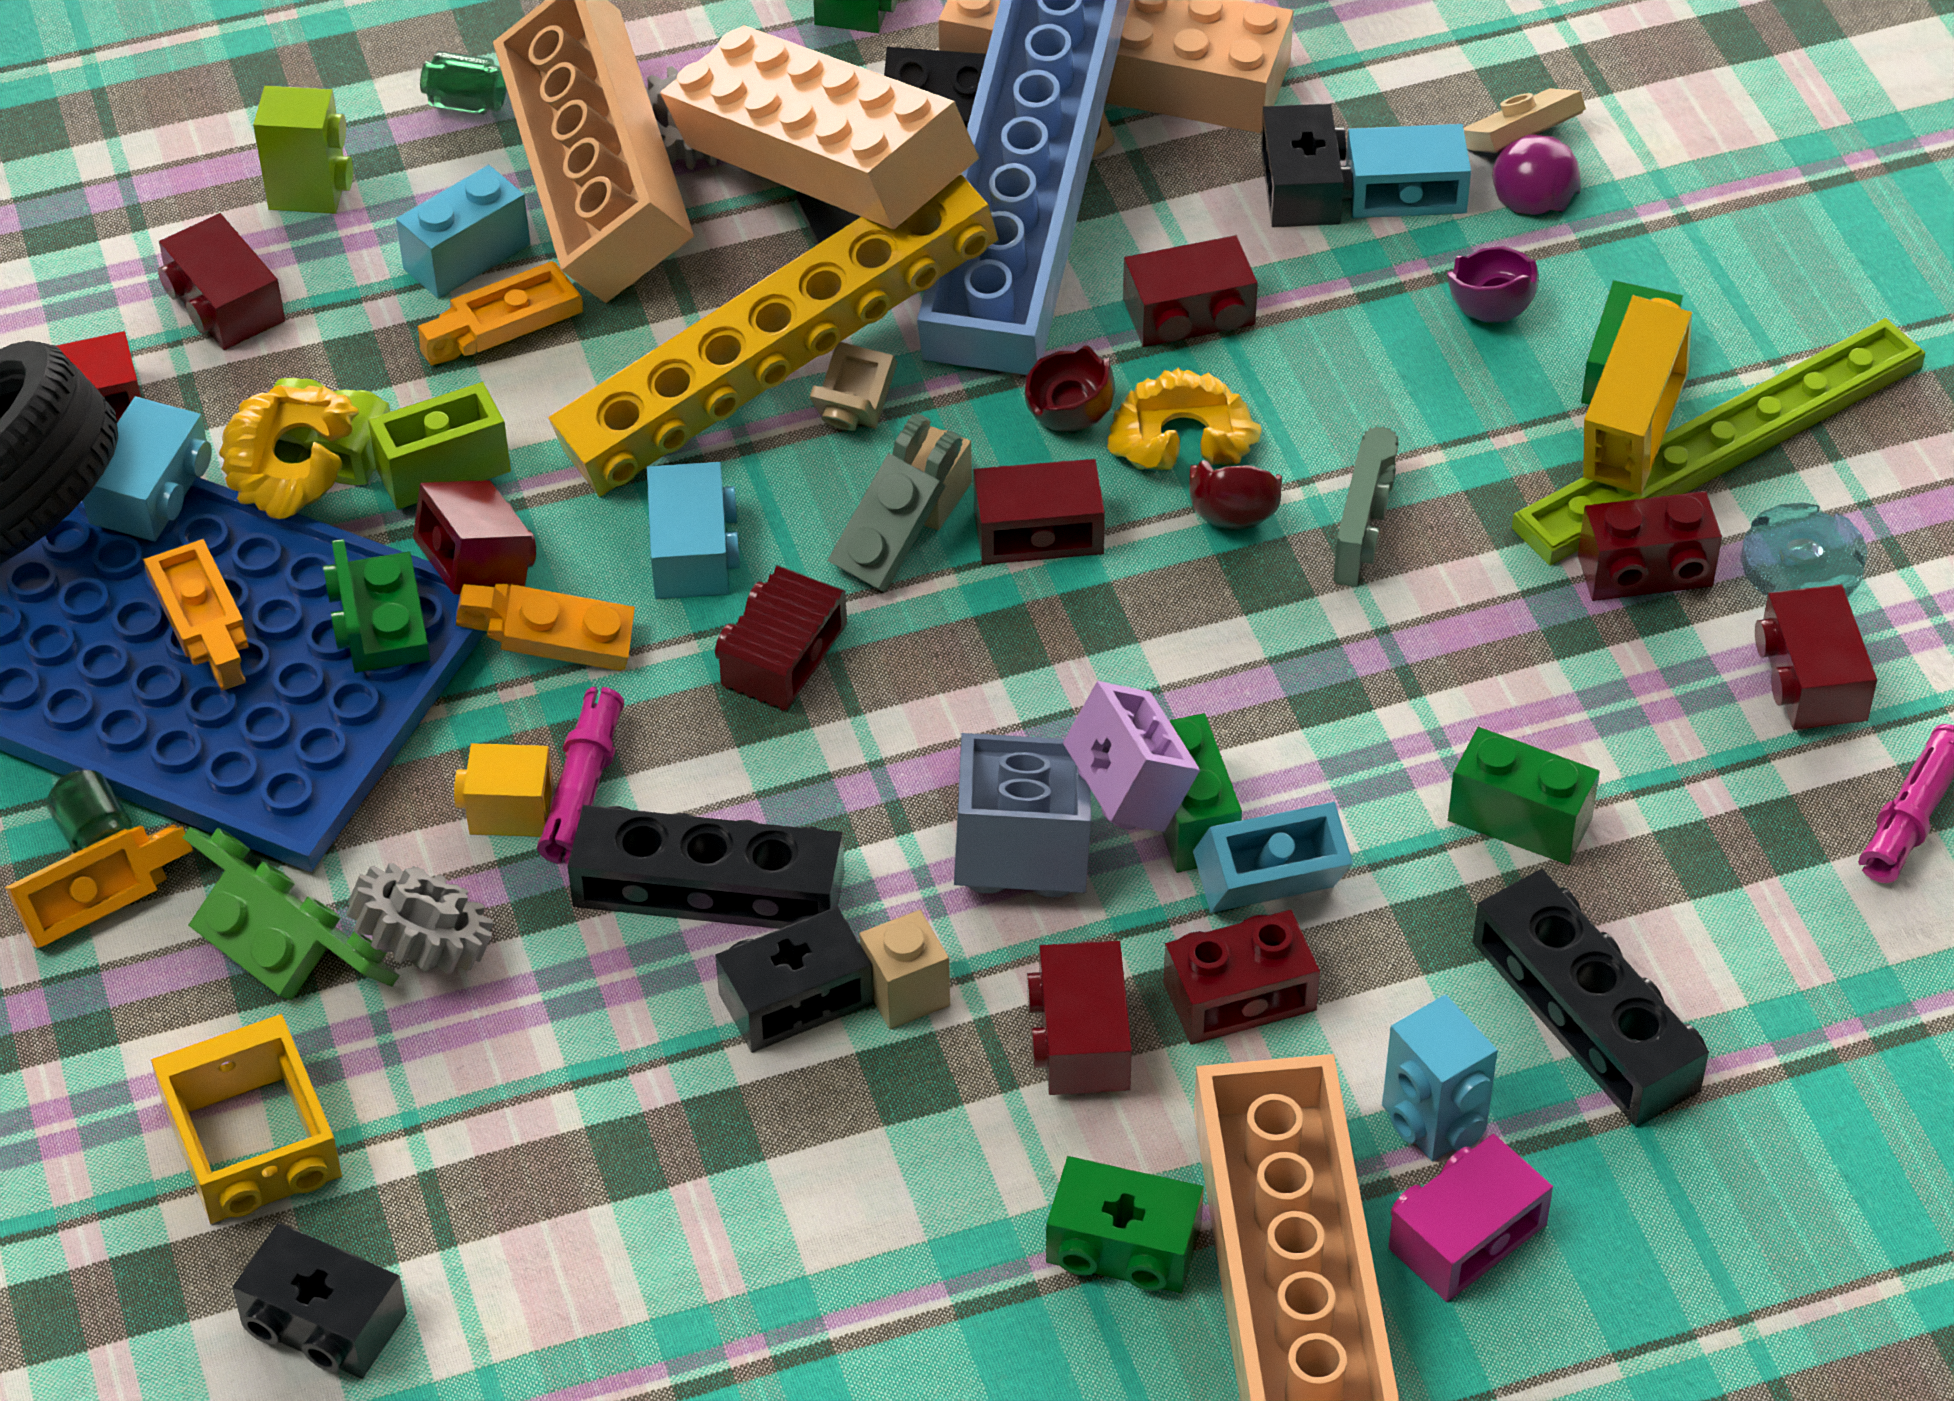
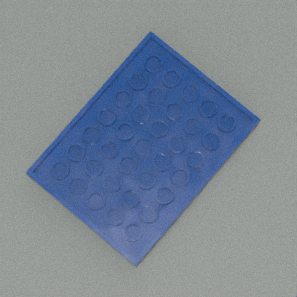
[0,477,486,872]

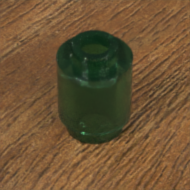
[420,51,507,115]
[46,770,132,853]

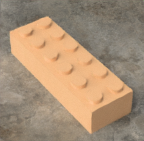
[493,0,694,303]
[939,0,1294,133]
[660,25,979,230]
[1194,1054,1399,1401]

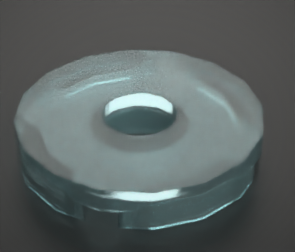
[1740,502,1868,598]

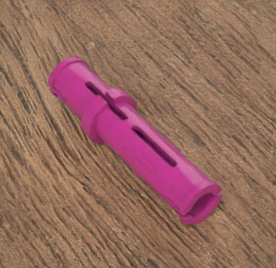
[537,687,625,864]
[1858,724,1954,883]

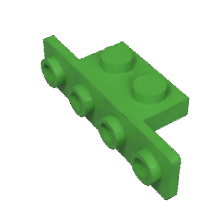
[182,827,400,1000]

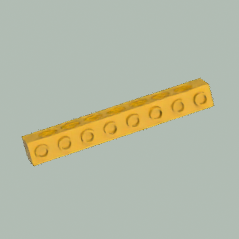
[548,174,999,497]

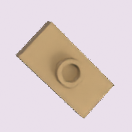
[1463,88,1586,153]

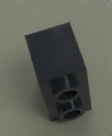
[1260,103,1353,227]
[715,906,874,1053]
[232,1222,407,1379]

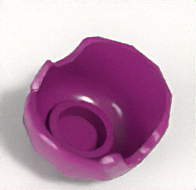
[1492,134,1581,215]
[1447,246,1539,323]

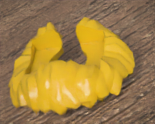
[1107,367,1262,470]
[219,385,359,519]

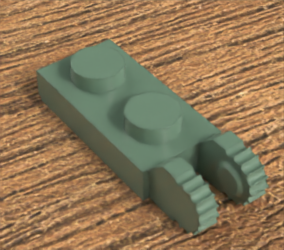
[827,413,963,592]
[1333,426,1399,587]

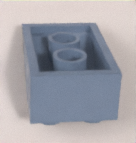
[954,733,1091,897]

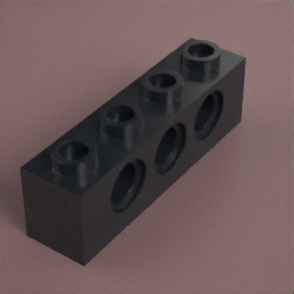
[568,805,845,929]
[1472,869,1709,1128]

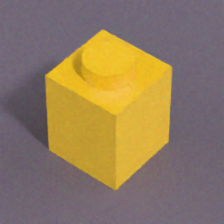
[454,743,554,837]

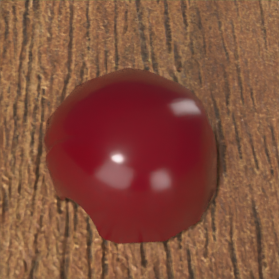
[1024,345,1115,433]
[1189,461,1282,531]

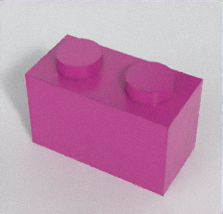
[1388,1133,1553,1302]

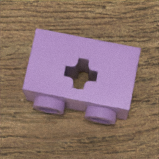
[1063,681,1200,832]

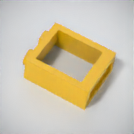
[1583,295,1692,495]
[151,1014,343,1224]

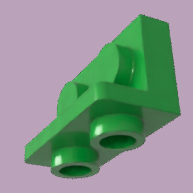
[323,539,430,673]

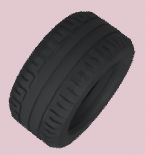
[0,340,118,563]

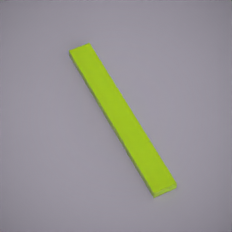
[1512,318,1926,566]

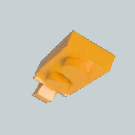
[418,261,583,366]
[143,539,249,691]
[456,584,635,671]
[5,824,193,948]

